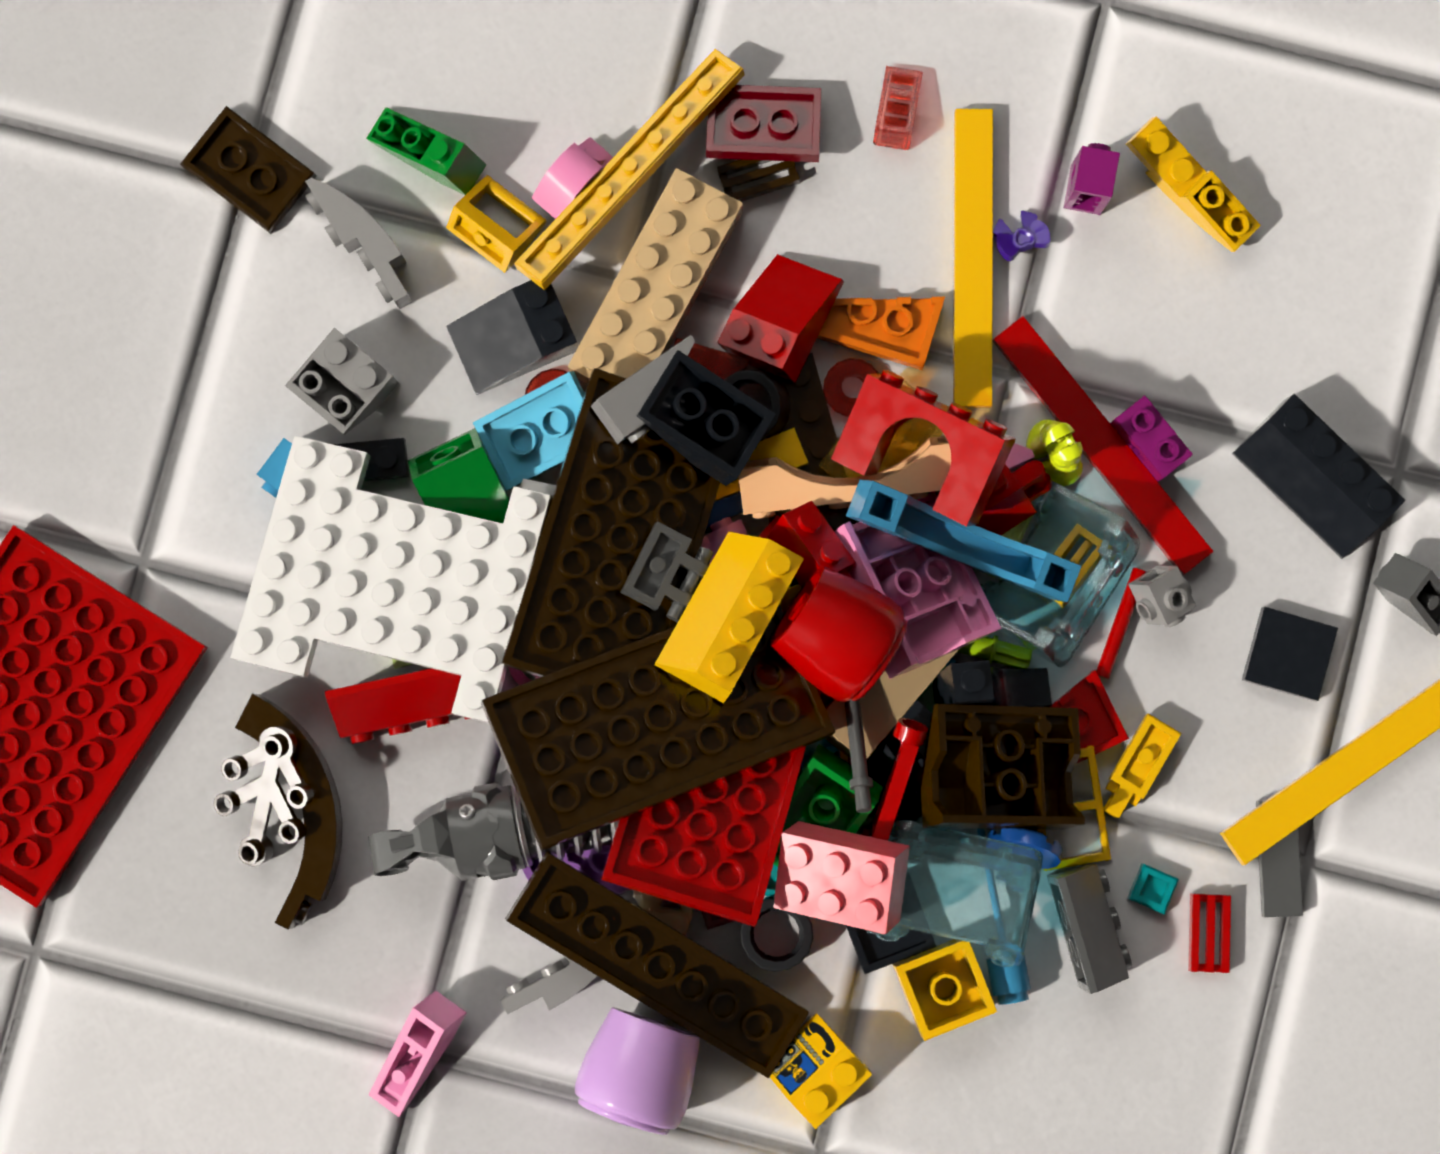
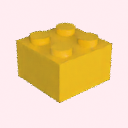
[892,935,997,1041]

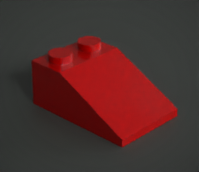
[717,254,844,383]

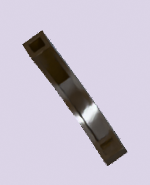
[235,693,342,930]

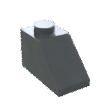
[1373,553,1440,636]

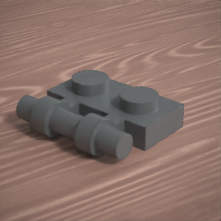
[621,521,714,622]

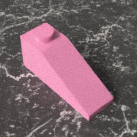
[369,991,467,1117]

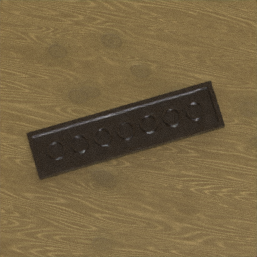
[505,851,809,1079]

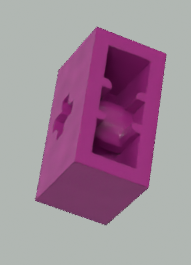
[1063,143,1120,215]
[1110,395,1193,482]

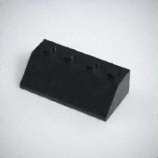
[1232,394,1406,559]

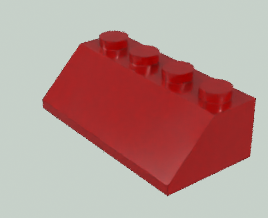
[325,669,470,744]

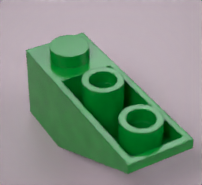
[366,107,487,195]

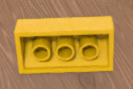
[654,532,804,703]

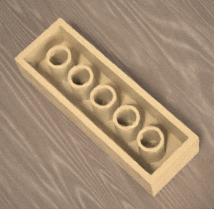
[567,168,743,384]

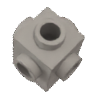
[1128,566,1196,628]

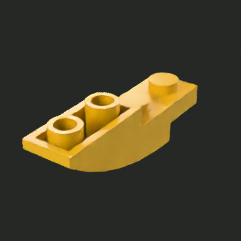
[1126,116,1261,252]

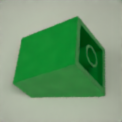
[407,428,510,523]

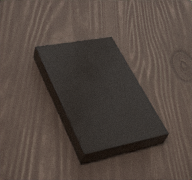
[180,106,317,234]

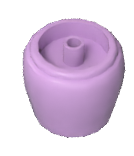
[575,1007,700,1135]

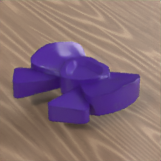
[993,210,1051,261]

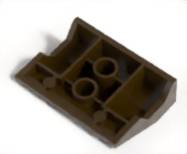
[921,704,1085,830]

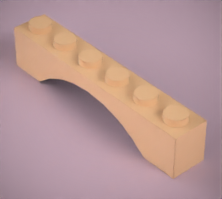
[739,436,951,519]

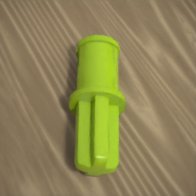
[956,635,1032,669]

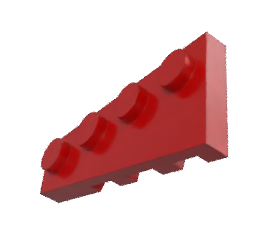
[1050,670,1129,764]

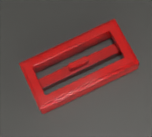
[1188,893,1231,973]

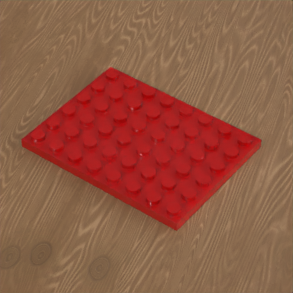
[0,525,208,908]

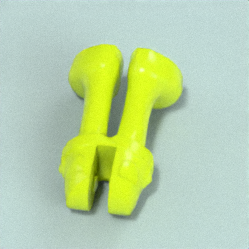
[1026,419,1083,487]

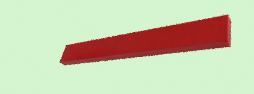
[992,316,1214,576]

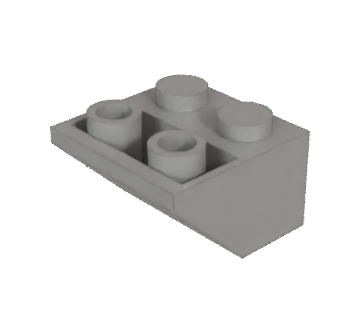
[285,327,399,435]

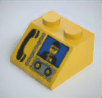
[770,1012,872,1129]

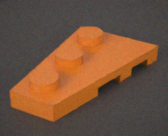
[817,296,945,370]

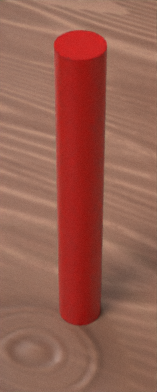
[1096,567,1146,680]

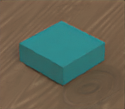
[1127,863,1179,915]

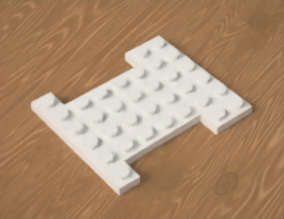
[230,436,552,723]

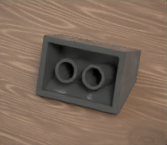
[1047,863,1132,994]

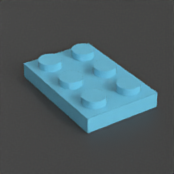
[473,371,585,491]

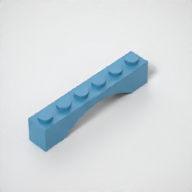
[846,480,1081,602]

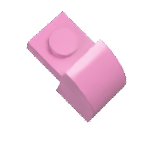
[532,137,613,219]

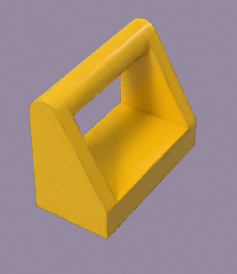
[446,175,547,273]

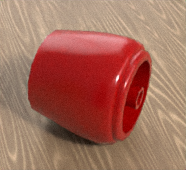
[770,566,908,702]

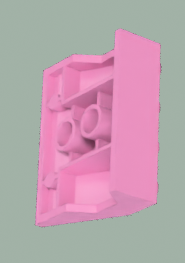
[834,491,1002,679]

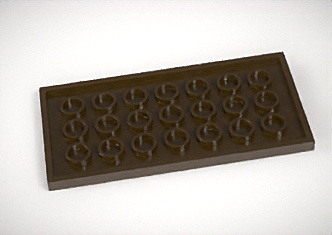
[501,368,720,677]
[481,604,836,851]

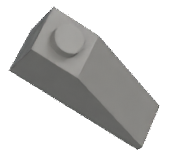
[591,335,695,444]

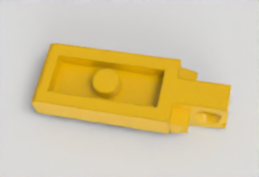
[1103,713,1181,818]

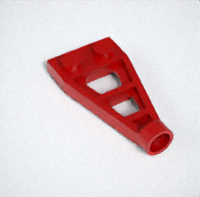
[860,718,928,841]

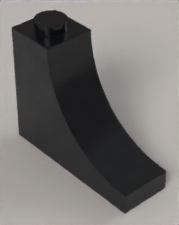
[933,660,1052,707]

